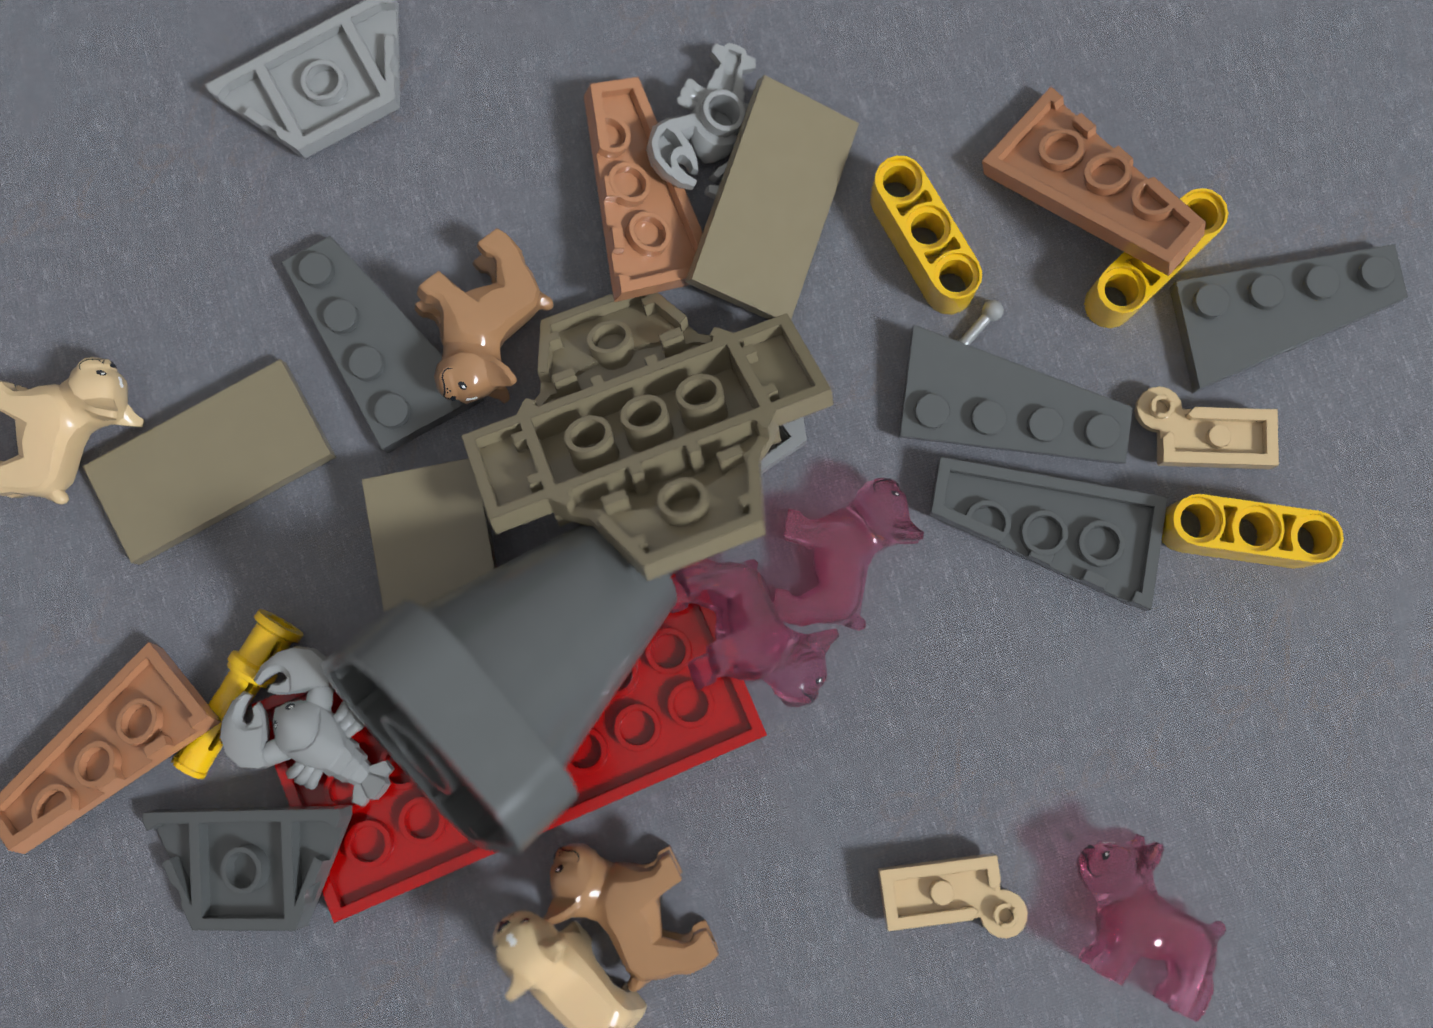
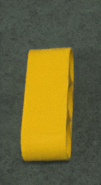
[870,155,982,315]
[1084,188,1228,328]
[1161,494,1344,569]

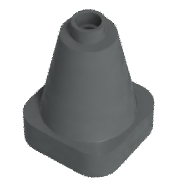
[321,524,679,856]

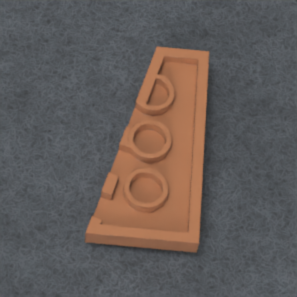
[584,77,703,302]
[982,87,1205,276]
[0,642,222,854]

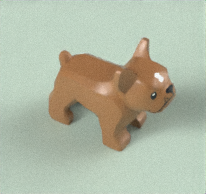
[415,228,553,404]
[543,843,719,992]

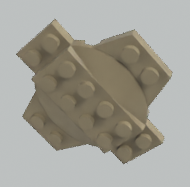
[461,292,834,581]

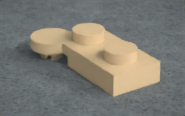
[1134,386,1279,469]
[878,853,1028,938]

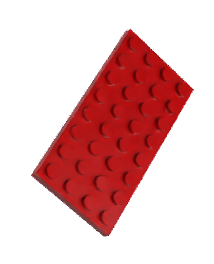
[251,563,767,923]

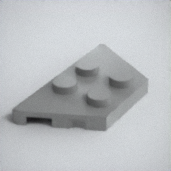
[205,0,400,159]

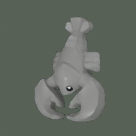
[646,42,756,200]
[220,646,394,806]

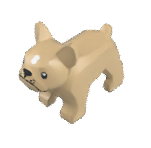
[0,357,144,505]
[493,910,647,1028]

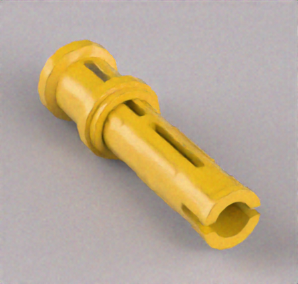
[171,609,304,779]

